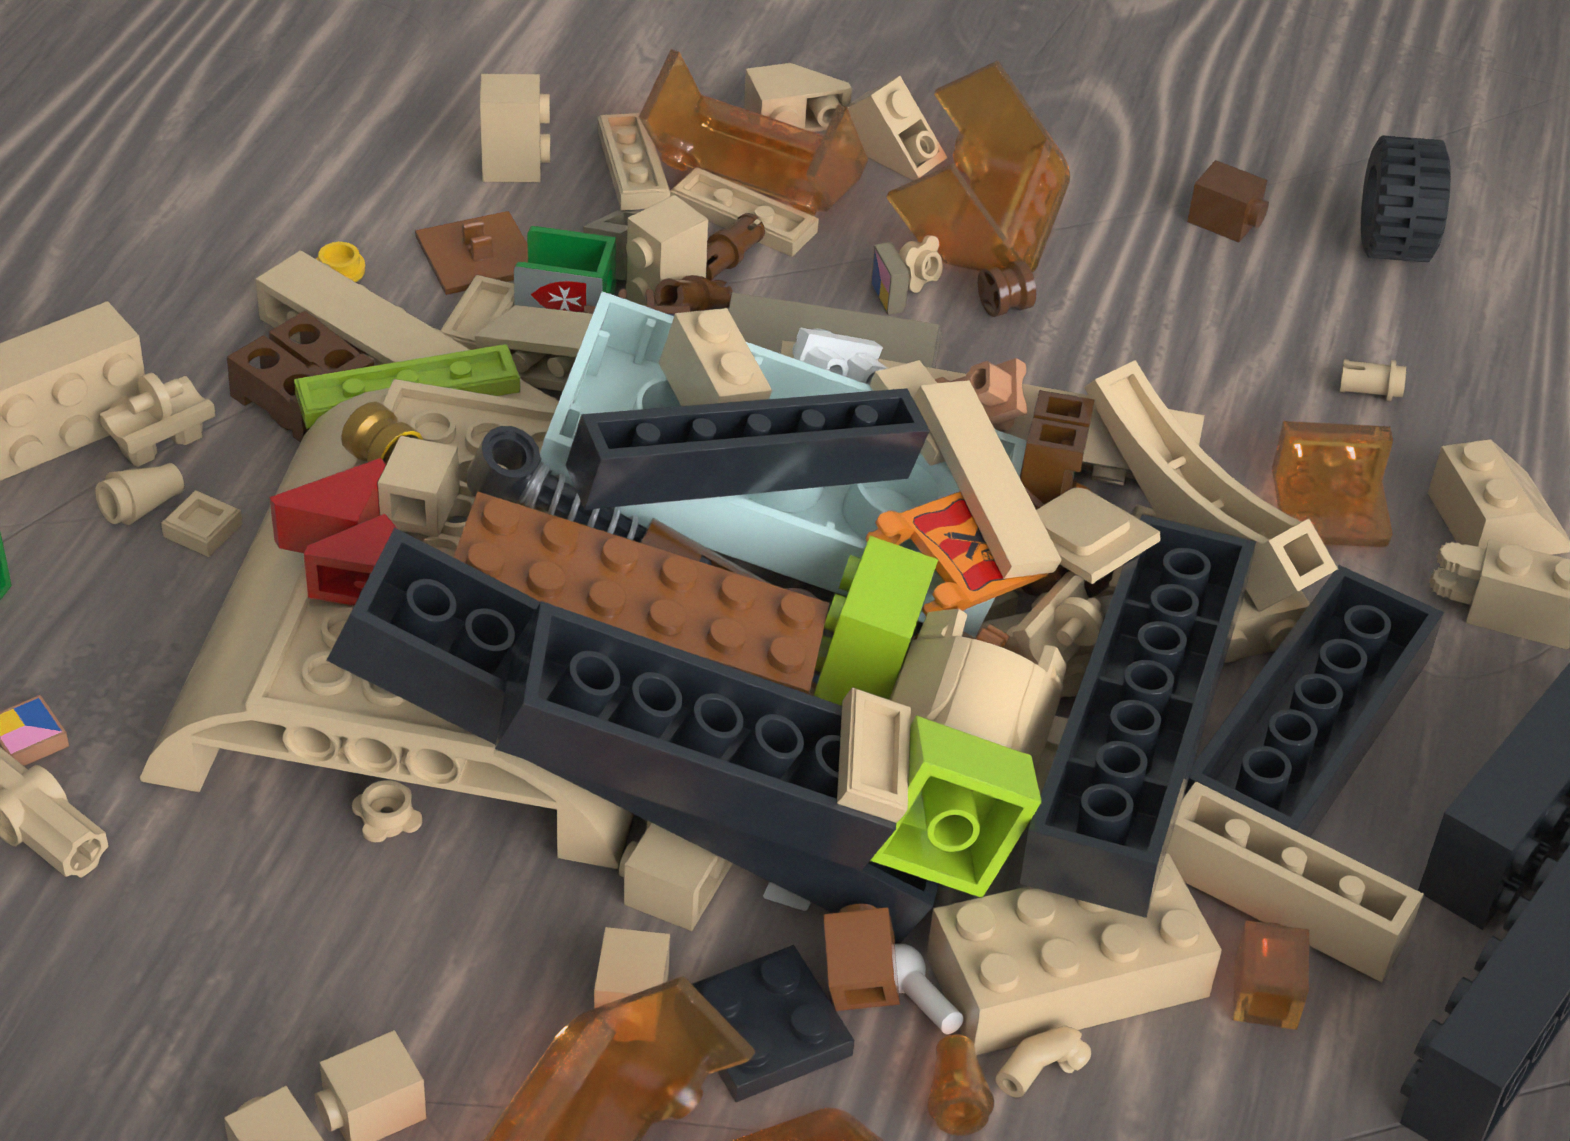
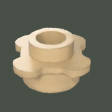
[899,235,943,293]
[352,780,422,842]

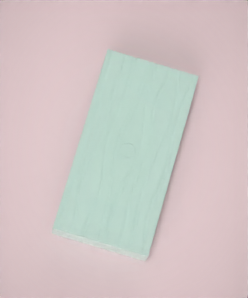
[540,291,1027,637]

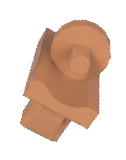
[935,358,1027,432]

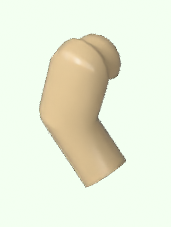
[995,1026,1091,1098]

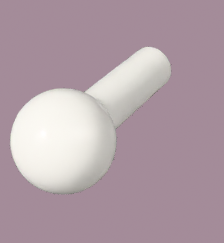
[895,944,963,1034]

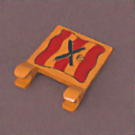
[865,491,1049,616]

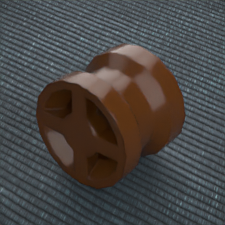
[977,259,1037,317]

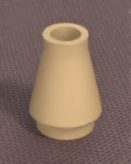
[96,463,184,525]

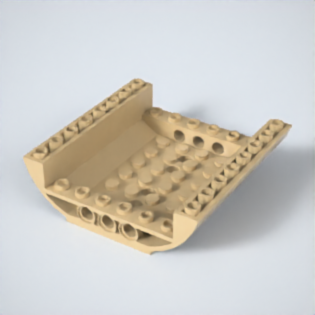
[140,379,715,869]

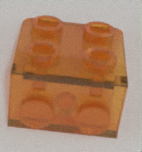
[1272,421,1393,547]

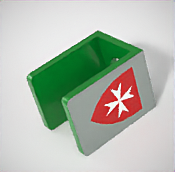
[514,226,616,313]

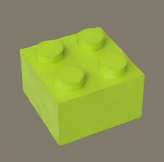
[813,536,938,706]
[870,715,1042,898]

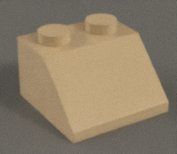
[1428,439,1570,555]

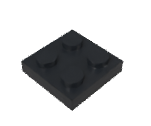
[678,945,855,1102]

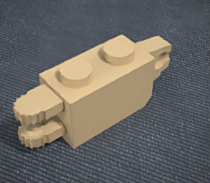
[1429,539,1570,649]

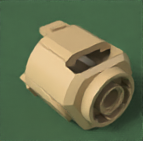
[890,609,1067,774]

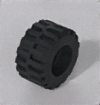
[1360,135,1451,263]

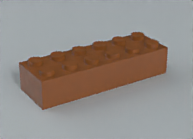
[453,491,829,694]

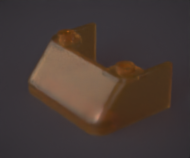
[639,49,868,215]
[886,60,1070,272]
[483,976,756,1141]

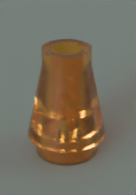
[927,1035,994,1136]

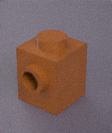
[824,904,900,1011]

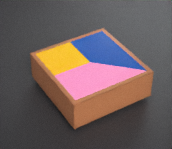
[0,695,69,766]

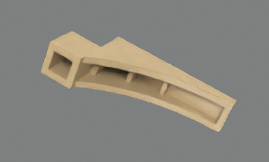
[1084,360,1338,612]

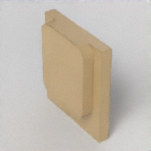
[1036,488,1160,584]

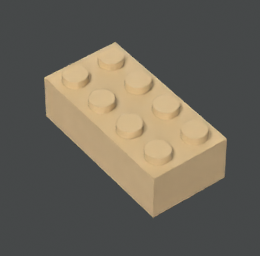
[0,301,145,481]
[927,853,1222,1057]

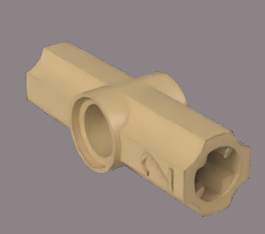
[0,748,108,878]

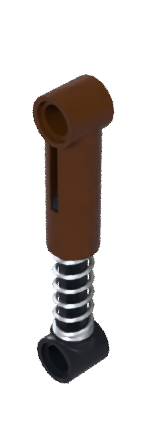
[466,426,827,631]

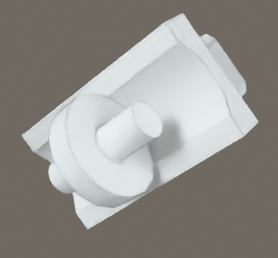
[793,328,887,385]

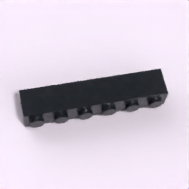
[565,388,930,510]

